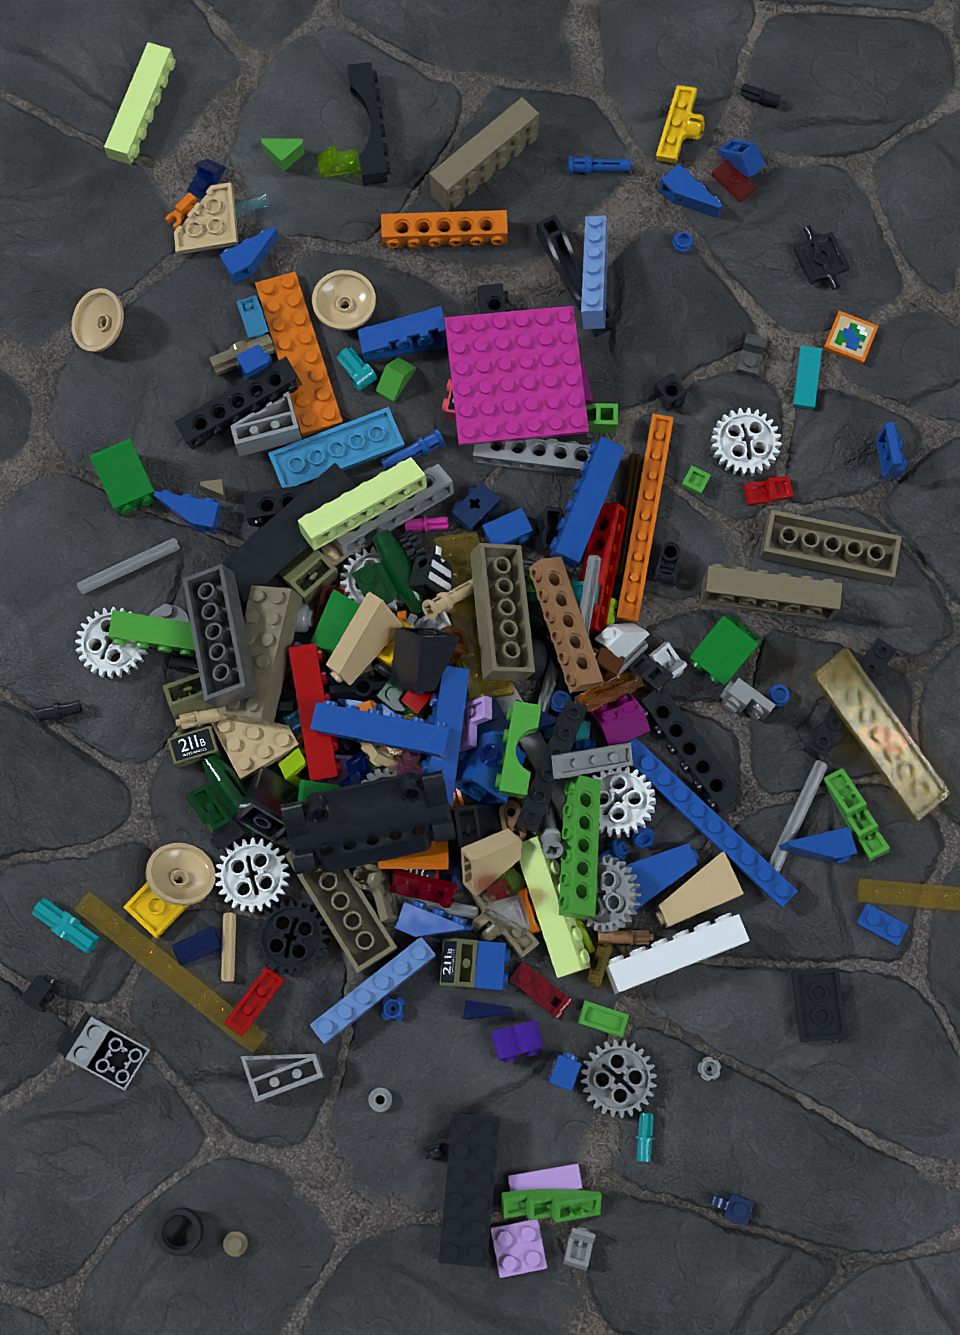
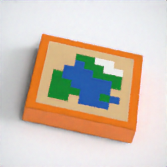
[823,311,878,365]

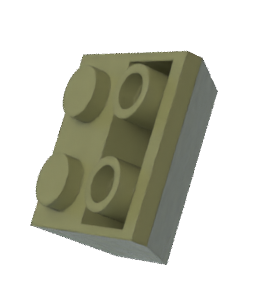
[277,545,339,605]
[163,673,215,731]

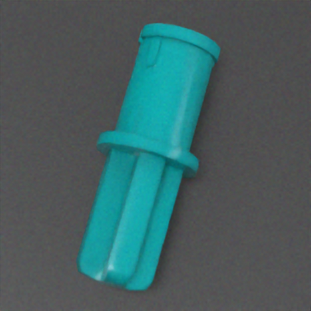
[636,1113,655,1162]

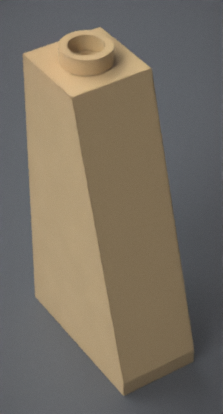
[326,592,404,686]
[655,852,744,928]

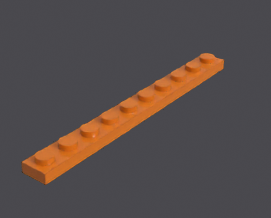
[616,414,674,623]

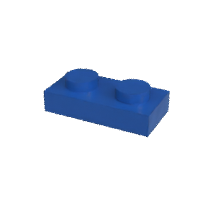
[855,903,908,947]

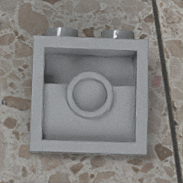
[720,678,775,721]

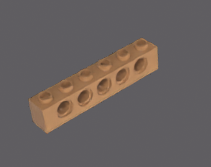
[529,557,603,693]

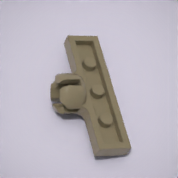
[353,862,400,924]
[463,884,540,959]

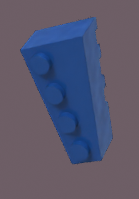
[358,306,447,362]

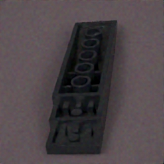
[221,463,357,605]

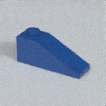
[779,827,857,864]

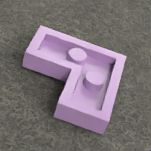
[459,696,492,752]

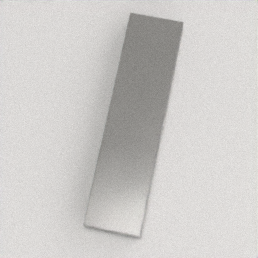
[551,743,633,779]

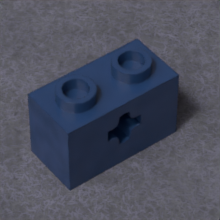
[452,482,501,535]

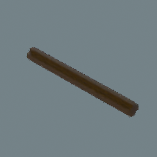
[615,453,641,577]

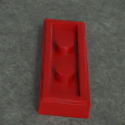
[224,967,285,1038]

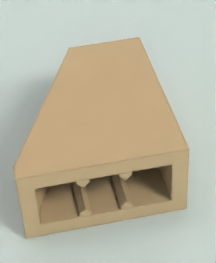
[461,828,522,896]

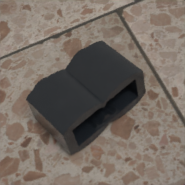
[535,506,564,557]

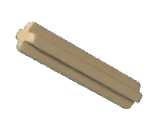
[221,913,236,982]

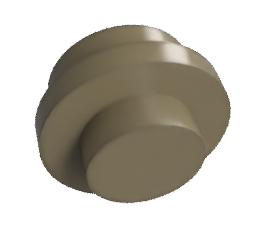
[223,1231,248,1257]

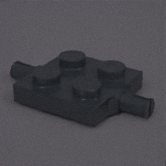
[793,225,850,290]

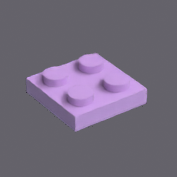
[491,1219,547,1278]

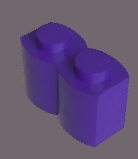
[491,1020,544,1063]

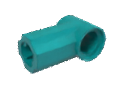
[337,347,377,391]

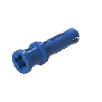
[568,155,631,175]
[381,429,446,471]

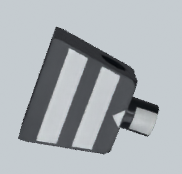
[409,546,452,600]

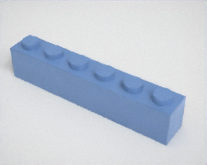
[581,215,608,329]
[310,937,436,1044]

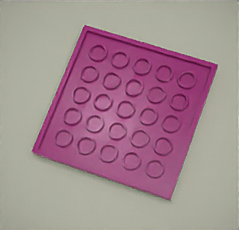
[444,306,589,446]

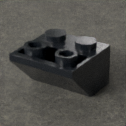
[454,804,502,856]

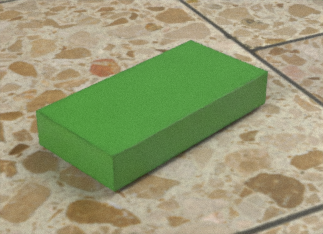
[578,1001,629,1038]

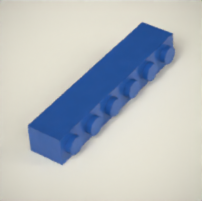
[549,437,625,568]
[421,666,470,806]
[310,700,454,759]

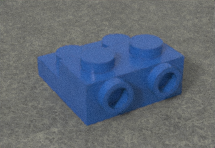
[876,422,907,479]

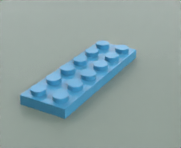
[268,407,405,488]

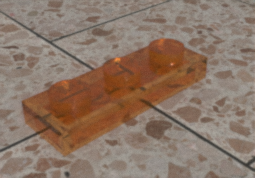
[574,671,644,712]

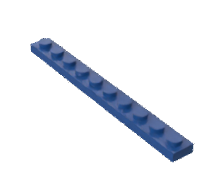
[624,738,798,908]

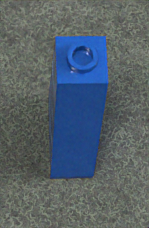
[612,843,699,910]

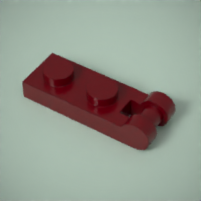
[390,869,458,908]
[509,962,574,1021]

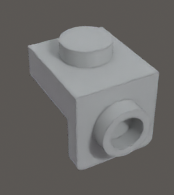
[649,642,688,678]
[563,1228,596,1270]

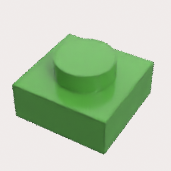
[681,465,711,496]

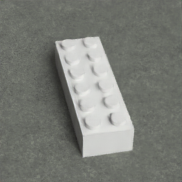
[605,913,750,994]

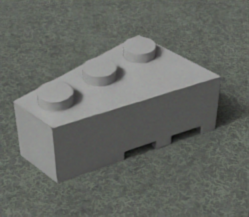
[230,391,302,457]

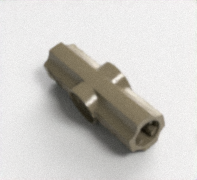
[209,334,276,376]

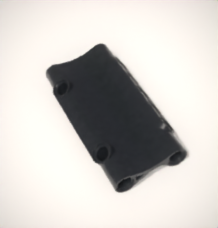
[281,770,456,875]

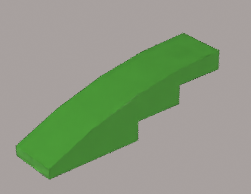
[823,768,890,862]
[501,1189,601,1223]

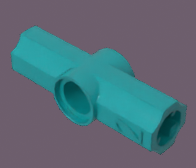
[32,898,100,954]

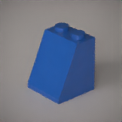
[455,731,527,805]

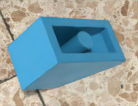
[236,295,269,338]

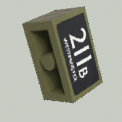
[167,724,221,768]
[440,938,478,988]

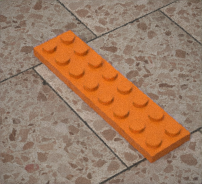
[255,272,343,437]

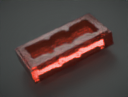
[711,159,756,202]
[486,878,513,901]

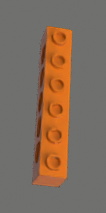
[381,210,508,248]

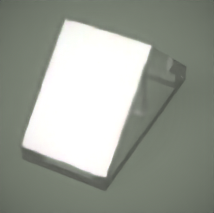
[484,894,530,934]

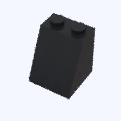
[390,627,459,695]
[233,767,299,842]

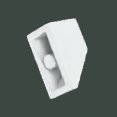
[595,623,649,658]

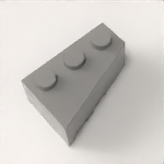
[240,1054,326,1102]

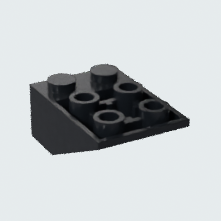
[60,1011,150,1091]

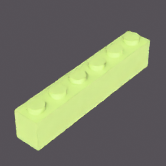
[104,42,175,165]
[298,457,427,551]
[519,836,591,978]

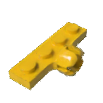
[656,85,705,163]

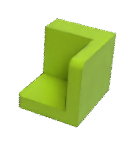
[278,747,308,788]

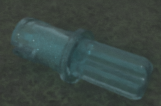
[235,193,271,218]

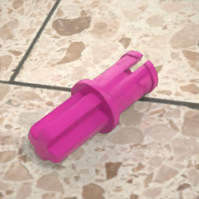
[405,516,449,533]

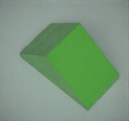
[261,139,305,172]
[376,357,416,402]

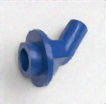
[598,839,628,861]

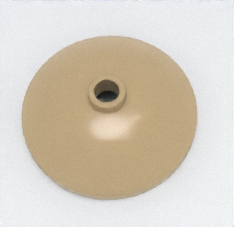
[312,270,376,330]
[72,288,124,352]
[146,843,215,906]

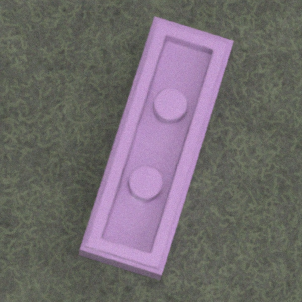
[508,1163,582,1192]

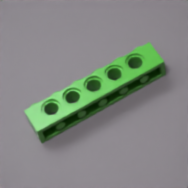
[558,775,601,919]

